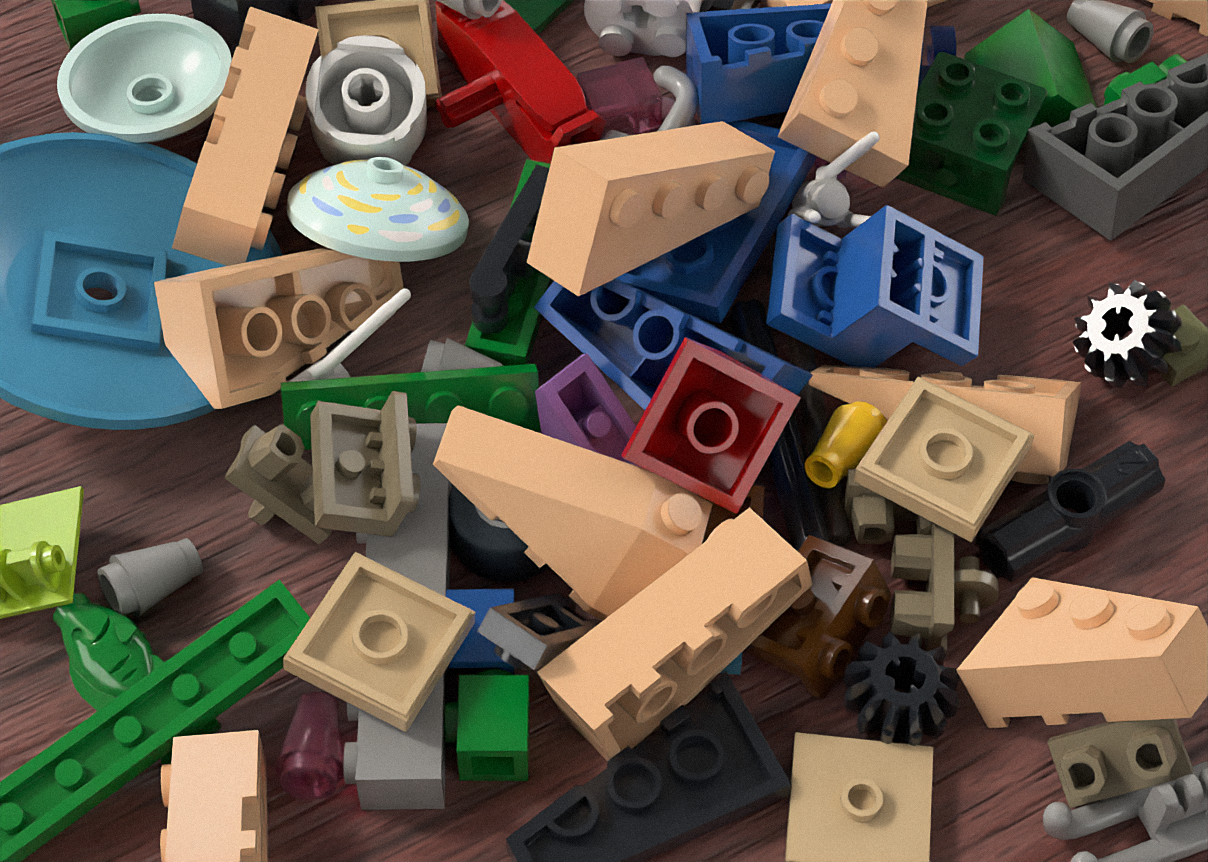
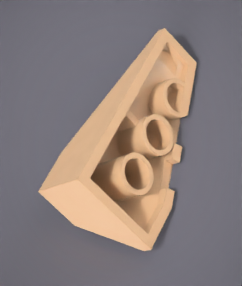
[154,247,404,409]
[809,365,1081,484]
[433,406,712,621]

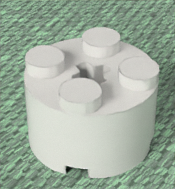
[584,0,702,57]
[305,35,427,166]

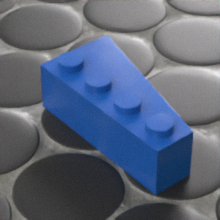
[686,3,924,125]
[534,278,813,410]

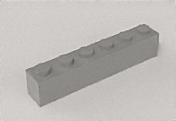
[344,423,452,810]

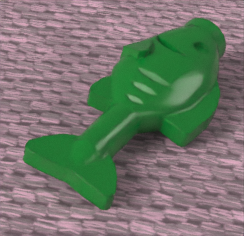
[53,593,222,765]

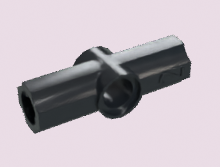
[976,441,1166,582]

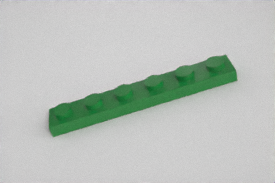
[0,579,310,862]

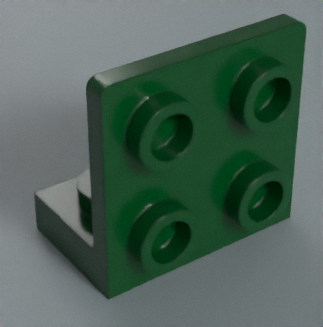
[895,52,1047,216]

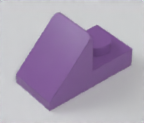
[535,353,642,468]

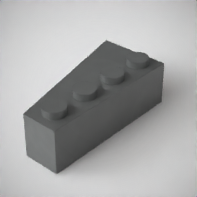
[1023,53,1208,241]

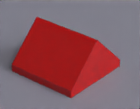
[621,337,801,514]

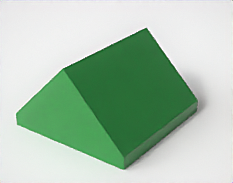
[964,9,1097,143]

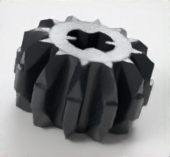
[1073,280,1183,389]
[843,630,960,746]

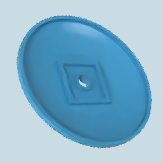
[0,132,283,430]

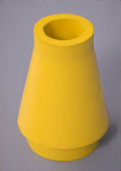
[805,401,887,488]

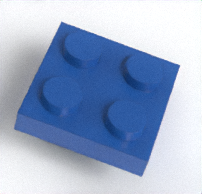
[766,205,984,368]

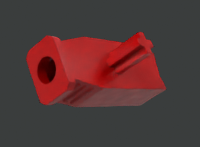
[435,0,606,164]

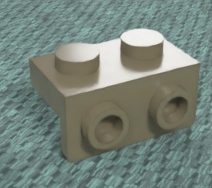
[310,391,421,537]

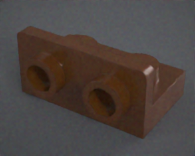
[744,535,891,699]

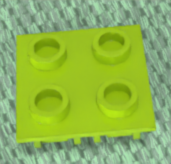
[0,486,84,619]

